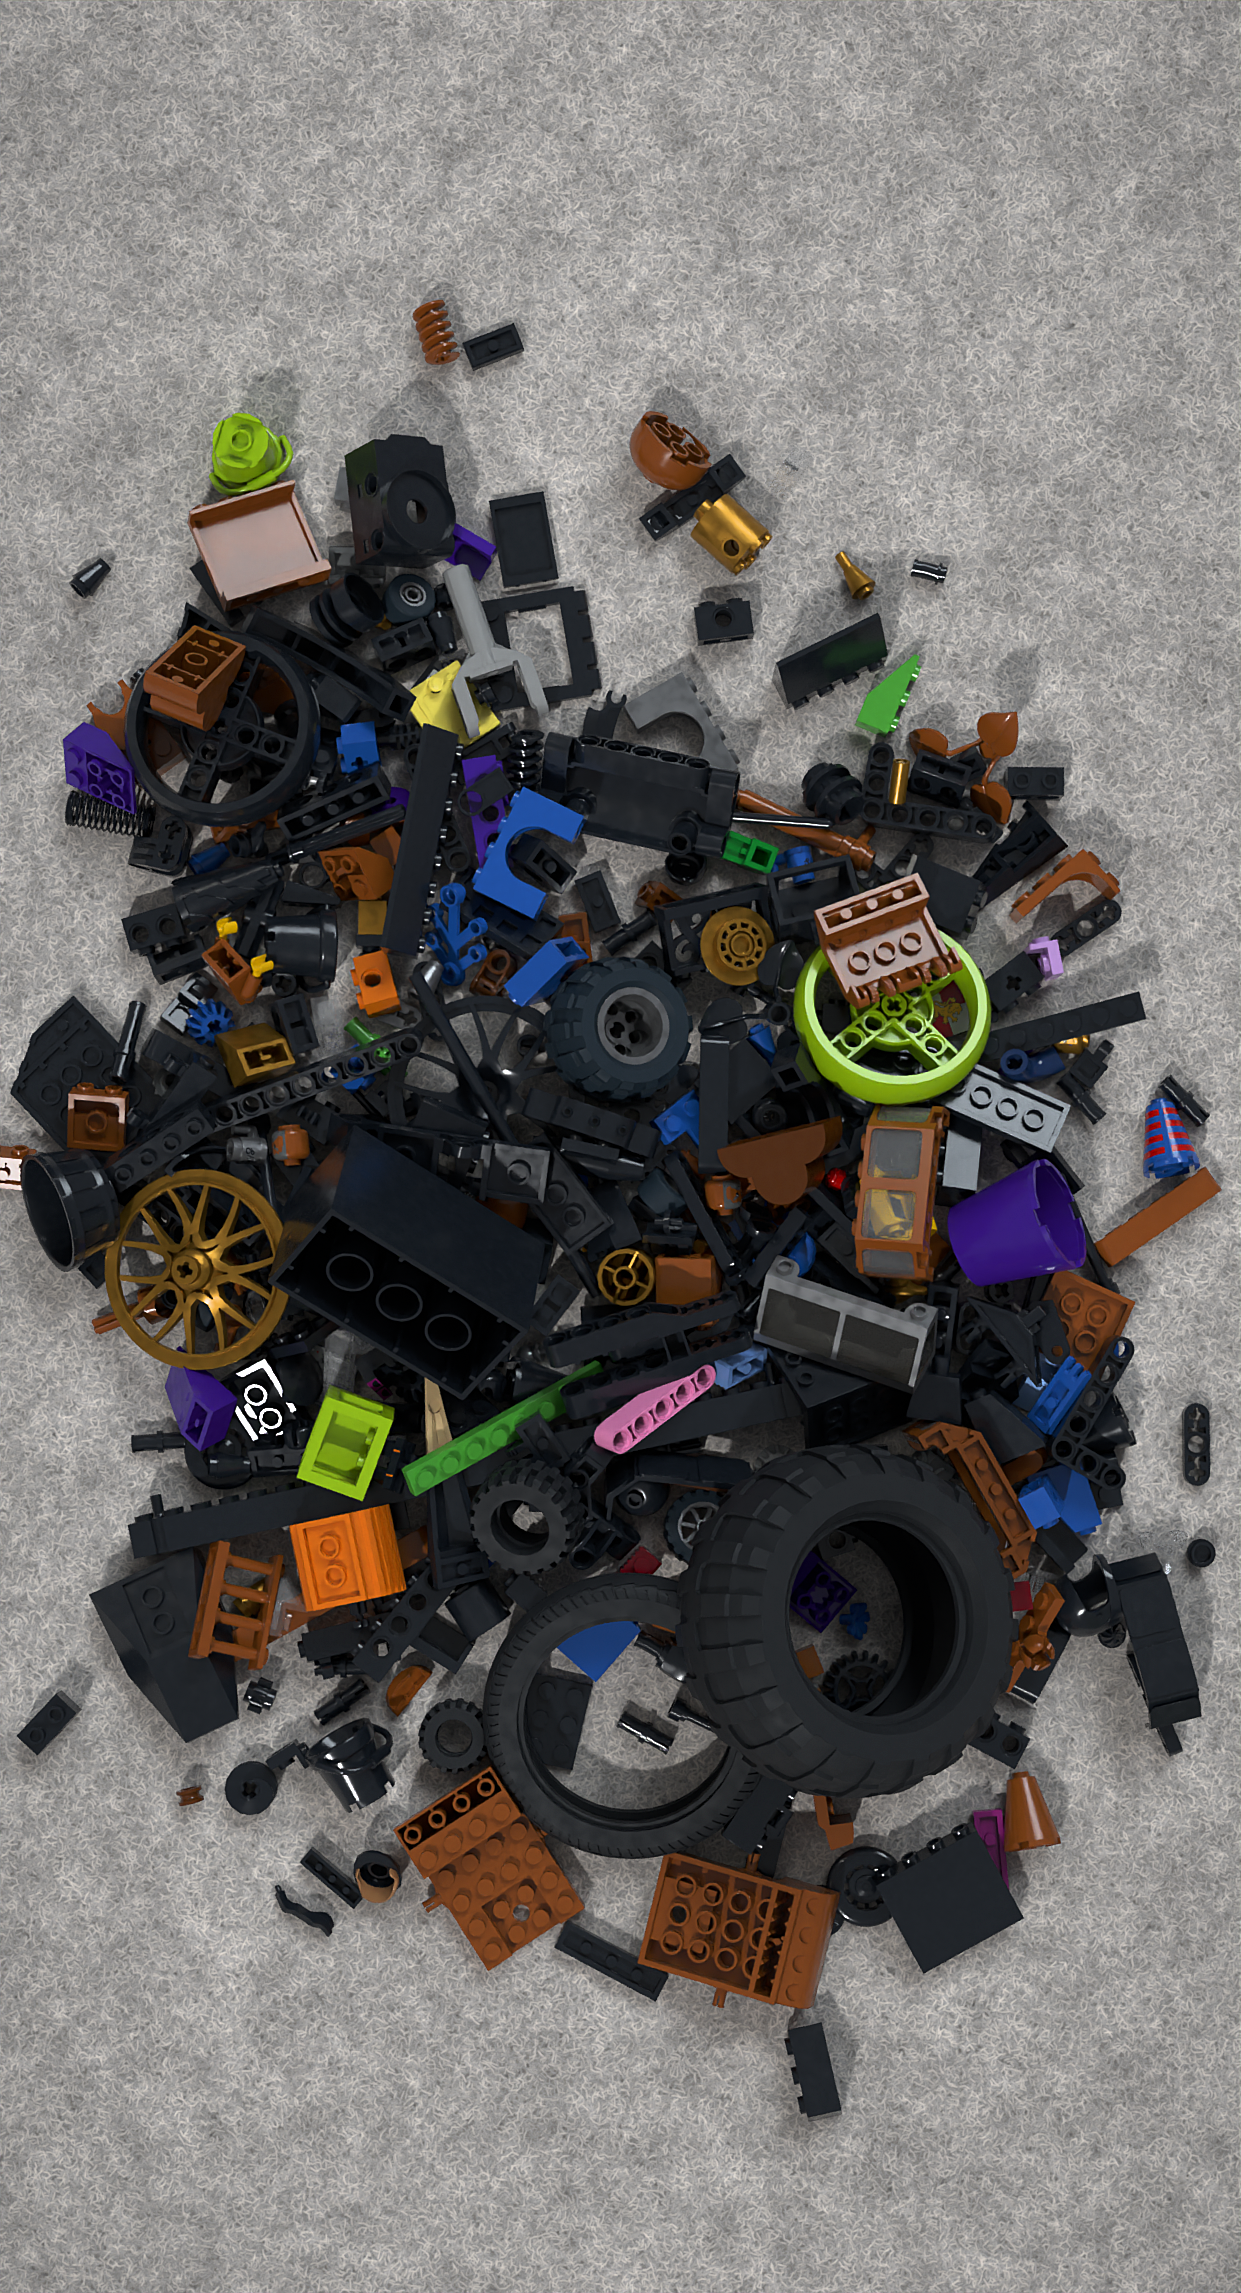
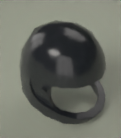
[1054,1554,1123,1638]

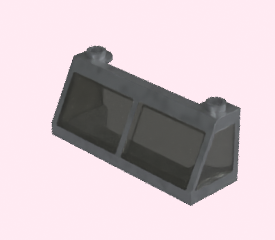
[754,1255,938,1394]

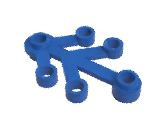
[424,882,488,986]

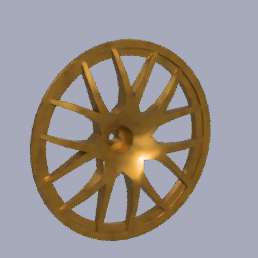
[105,1169,290,1370]

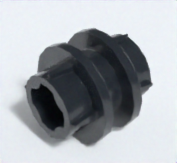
[801,762,864,826]

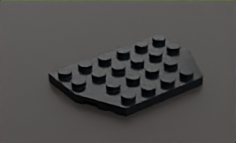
[10,996,161,1168]

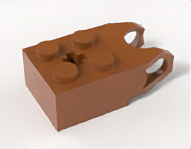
[86,679,187,790]

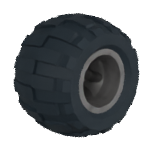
[543,956,693,1103]

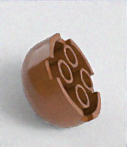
[629,411,712,490]

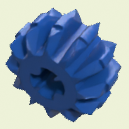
[185,998,235,1048]

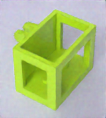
[296,1384,395,1501]

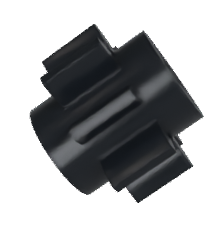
[243,1677,278,1715]

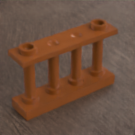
[188,1540,285,1671]

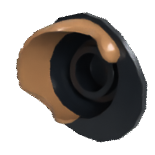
[353,1850,403,1903]

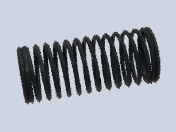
[65,790,156,837]

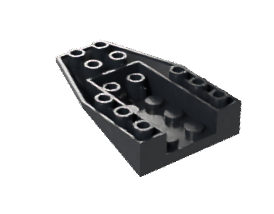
[89,1546,239,1743]

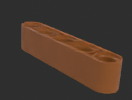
[1094,1166,1222,1268]

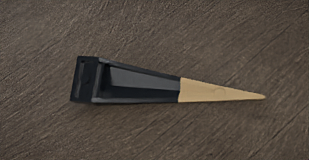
[425,1378,490,1590]

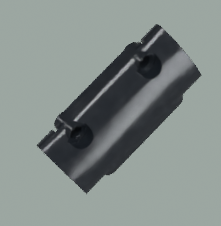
[538,732,740,859]

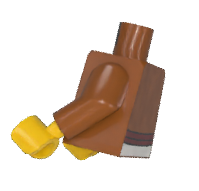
[201,917,274,1005]

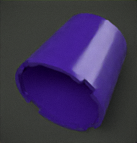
[947,1159,1086,1287]

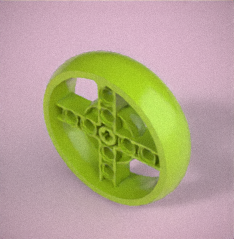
[793,929,991,1105]

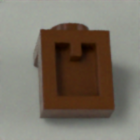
[635,880,683,923]

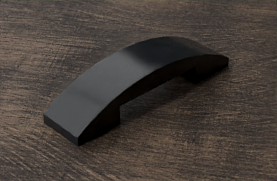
[639,454,746,542]

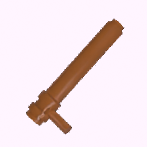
[736,789,877,872]

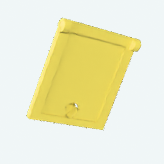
[409,660,501,749]

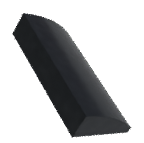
[219,1352,315,1447]

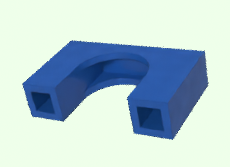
[472,787,587,921]

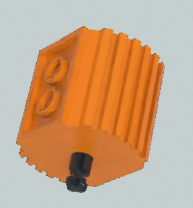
[289,1504,407,1629]

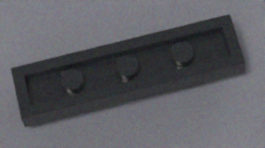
[554,1920,669,2002]

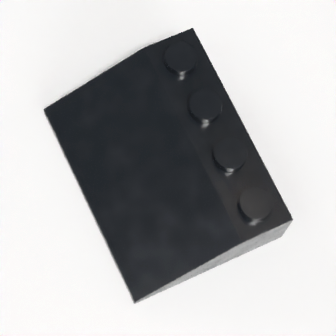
[772,613,888,710]

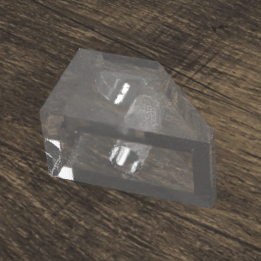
[310,994,346,1058]

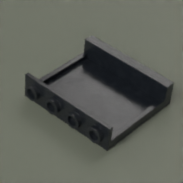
[871,1822,1024,1974]

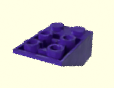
[63,722,137,814]
[165,1346,238,1451]
[790,1550,857,1633]

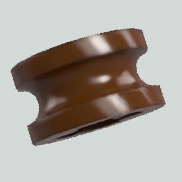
[176,1785,204,1806]

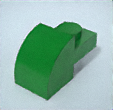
[722,830,779,875]

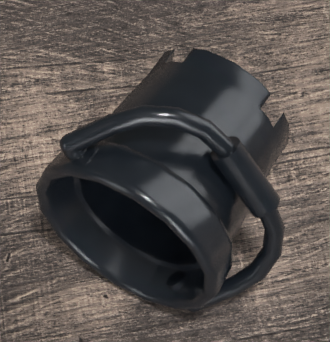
[264,904,338,993]
[304,1718,395,1813]

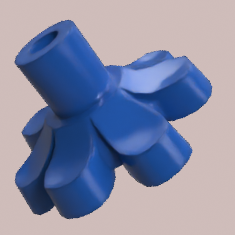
[839,1602,870,1640]

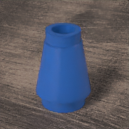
[187,842,231,875]

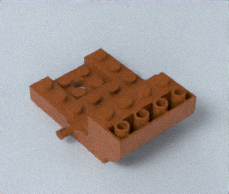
[393,1764,585,1971]
[638,1851,841,2009]

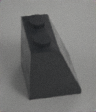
[904,854,988,941]

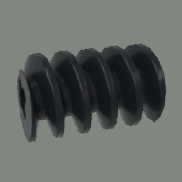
[506,729,545,792]

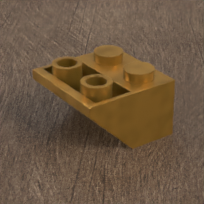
[214,1022,296,1088]

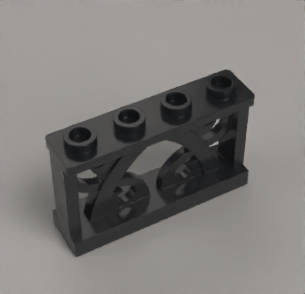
[653,882,772,979]

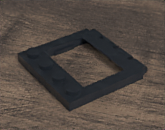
[481,586,602,713]

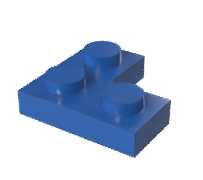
[649,1089,699,1149]

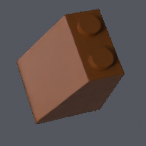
[655,1247,723,1331]

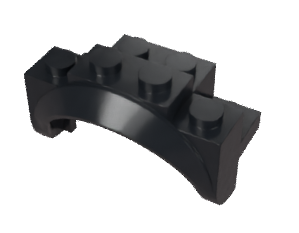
[164,1137,284,1258]

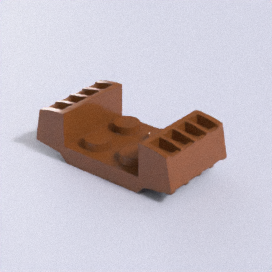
[813,1795,854,1850]

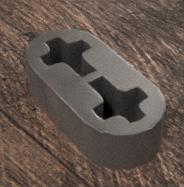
[374,1002,422,1030]

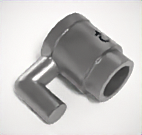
[226,1124,267,1166]

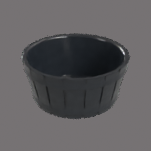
[20,1148,120,1272]

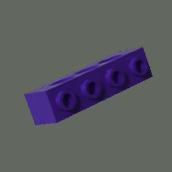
[462,755,516,869]

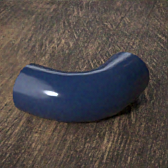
[1000,1045,1066,1084]

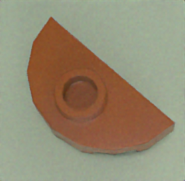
[386,1665,433,1717]

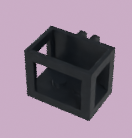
[766,854,860,945]

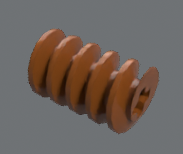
[412,300,460,365]

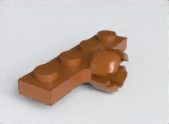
[1006,1582,1065,1693]

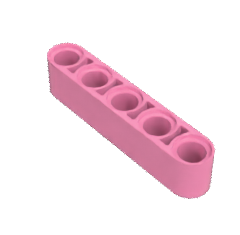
[594,1364,716,1454]

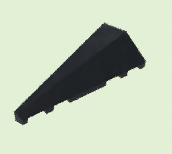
[972,800,1068,911]

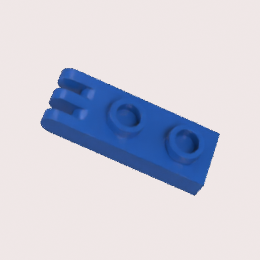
[1027,1356,1092,1434]

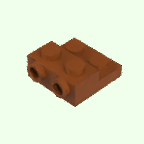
[67,1082,129,1152]

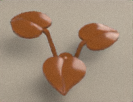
[909,712,1019,824]

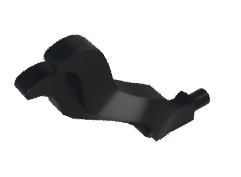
[275,1885,334,1937]

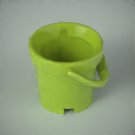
[209,413,294,496]

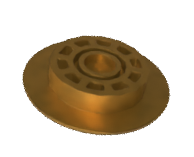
[700,906,775,985]

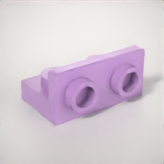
[1023,936,1064,981]

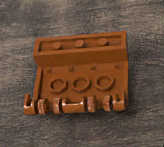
[814,873,963,1009]

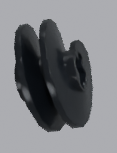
[224,1761,278,1815]

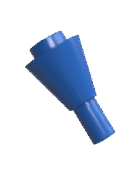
[745,1023,776,1067]

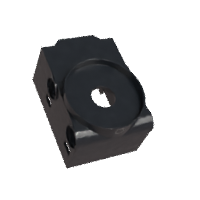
[344,434,456,569]

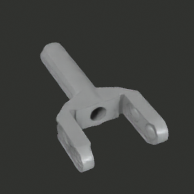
[442,564,549,739]

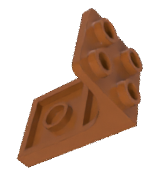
[1009,849,1120,924]

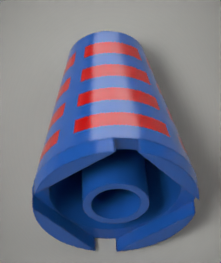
[1143,1098,1200,1179]

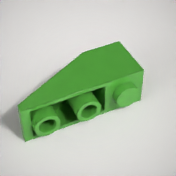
[855,654,922,738]

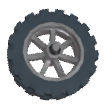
[663,1489,723,1565]

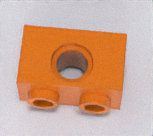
[350,950,402,1019]

